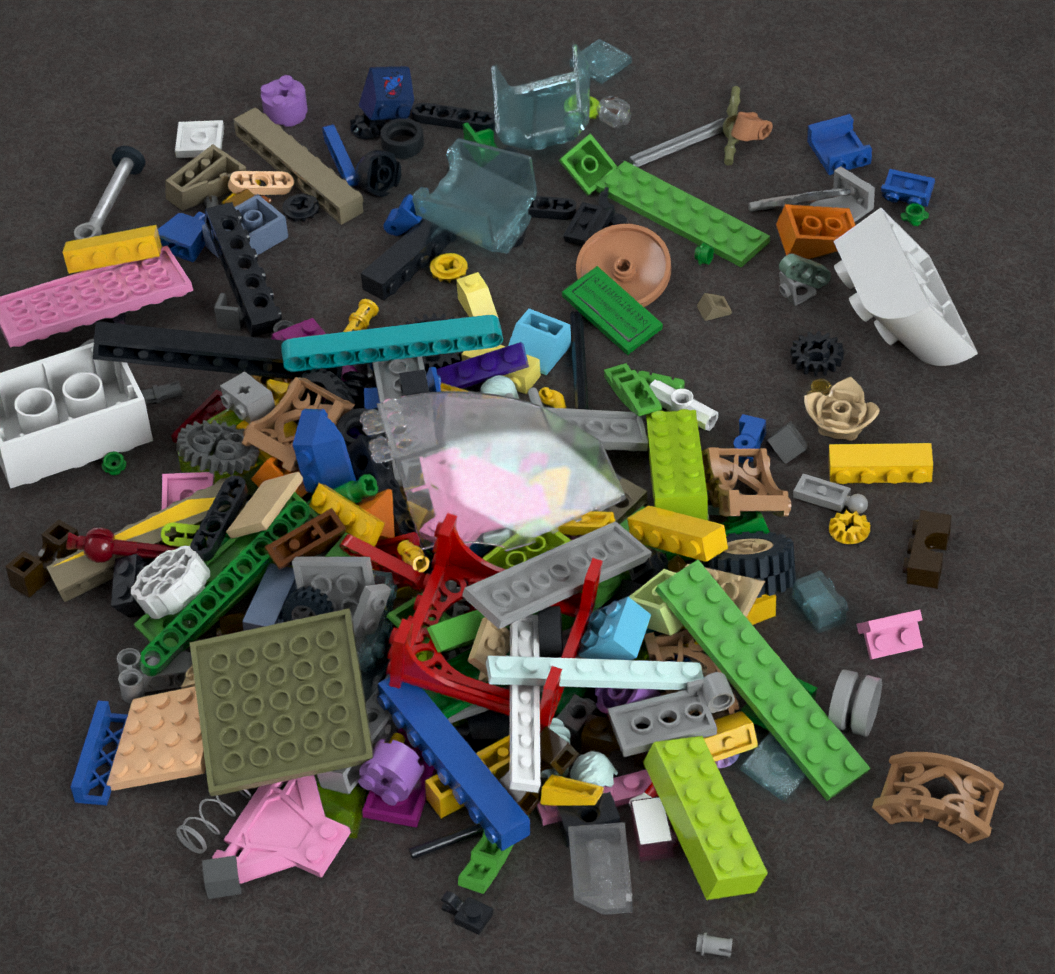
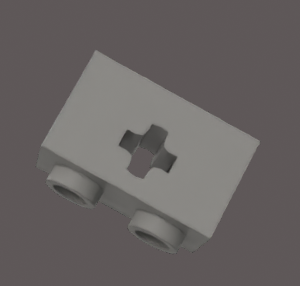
[220,372,276,424]

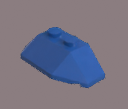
[293,409,356,495]

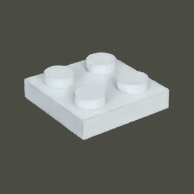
[175,120,224,158]

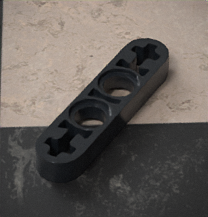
[412,102,496,132]
[190,476,248,562]

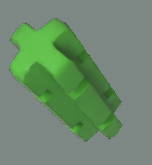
[638,370,685,390]

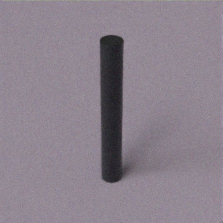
[409,823,484,859]

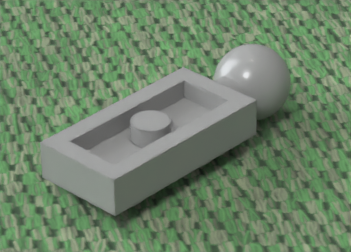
[793,474,868,514]
[352,583,391,654]

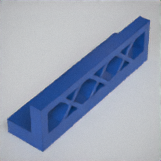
[71,701,128,806]

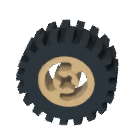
[702,531,796,598]

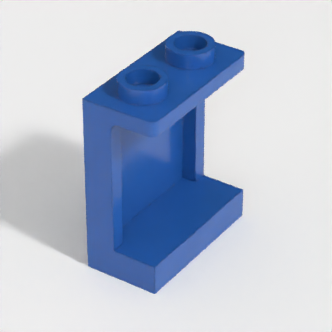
[807,114,872,175]

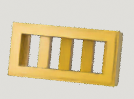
[541,774,604,806]

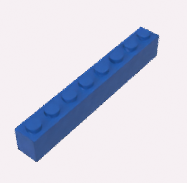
[377,677,530,851]

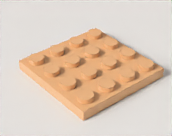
[107,686,206,790]

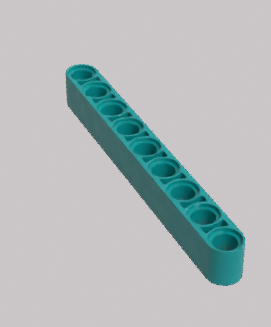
[281,315,503,372]

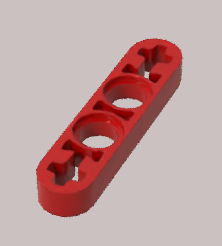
[339,534,426,592]

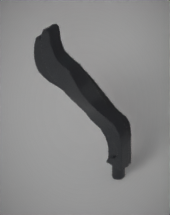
[599,187,628,225]

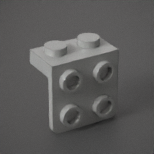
[810,166,875,222]

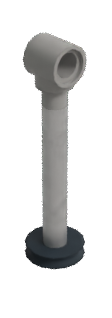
[74,146,146,240]

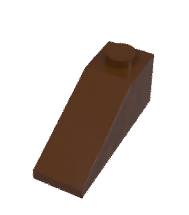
[265,508,346,570]

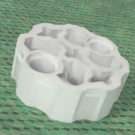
[131,546,210,619]

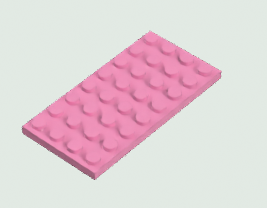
[0,246,193,348]

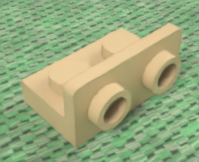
[468,617,510,682]

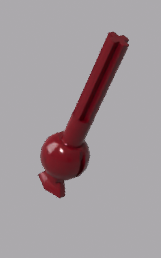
[66,527,201,563]

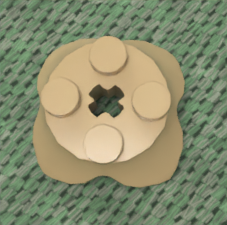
[804,377,879,441]

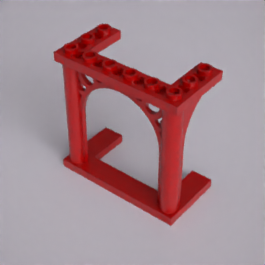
[386,513,603,733]

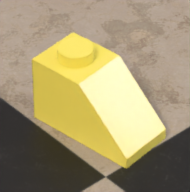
[456,272,498,317]

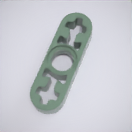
[779,254,831,289]

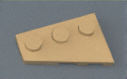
[686,564,765,617]

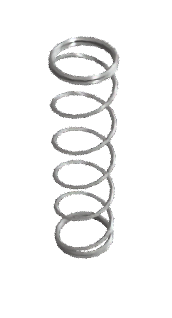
[176,789,252,853]

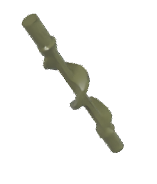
[723,86,741,166]

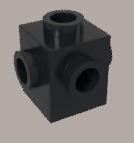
[628,546,669,585]

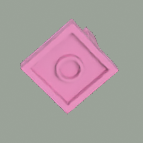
[162,472,214,510]
[856,610,923,659]

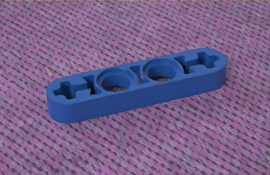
[322,124,358,187]

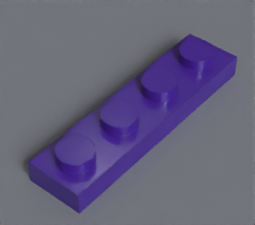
[436,342,529,389]

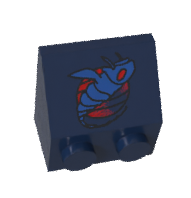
[358,66,414,120]

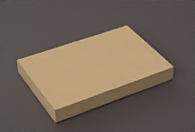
[226,472,304,538]

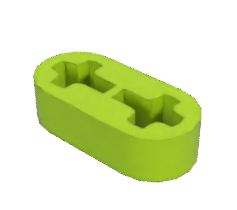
[161,523,208,550]

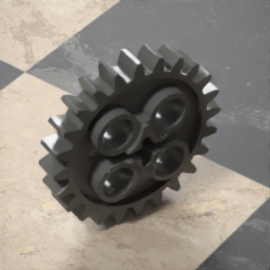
[176,420,259,475]

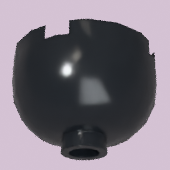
[356,150,401,197]

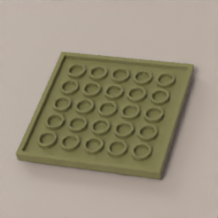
[190,609,373,797]

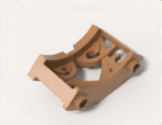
[242,377,355,471]
[701,447,791,517]
[644,628,739,723]
[872,752,1004,844]

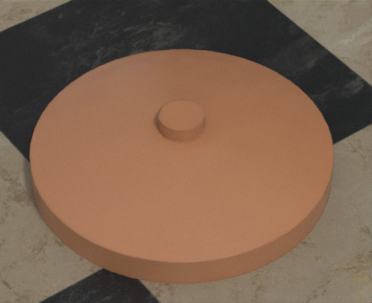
[576,224,671,307]

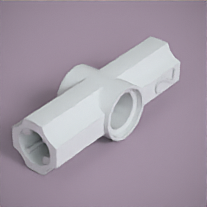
[650,380,718,431]

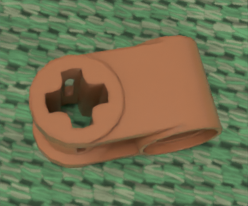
[731,112,772,141]

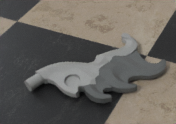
[748,188,851,212]

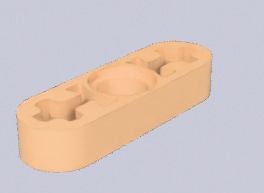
[228,171,294,195]

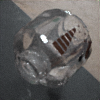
[597,95,631,129]

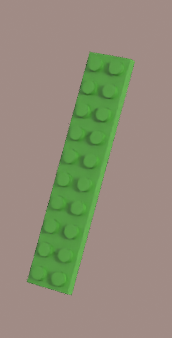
[655,560,870,801]

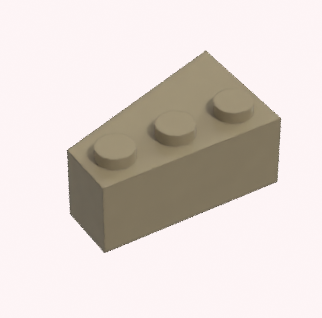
[165,144,246,211]

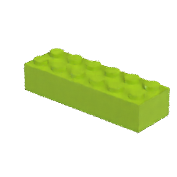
[646,409,708,521]
[643,736,768,900]

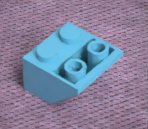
[508,309,571,375]
[578,597,651,660]

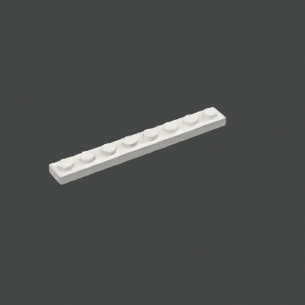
[510,614,540,793]

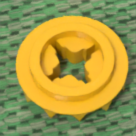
[430,253,468,283]
[829,510,870,544]

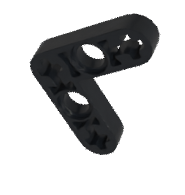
[503,195,577,248]

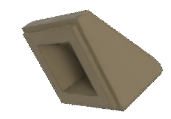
[697,293,732,321]

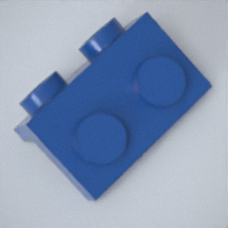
[881,169,935,206]

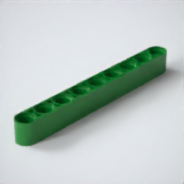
[139,501,310,676]

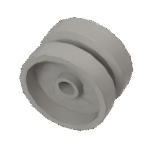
[828,669,882,737]

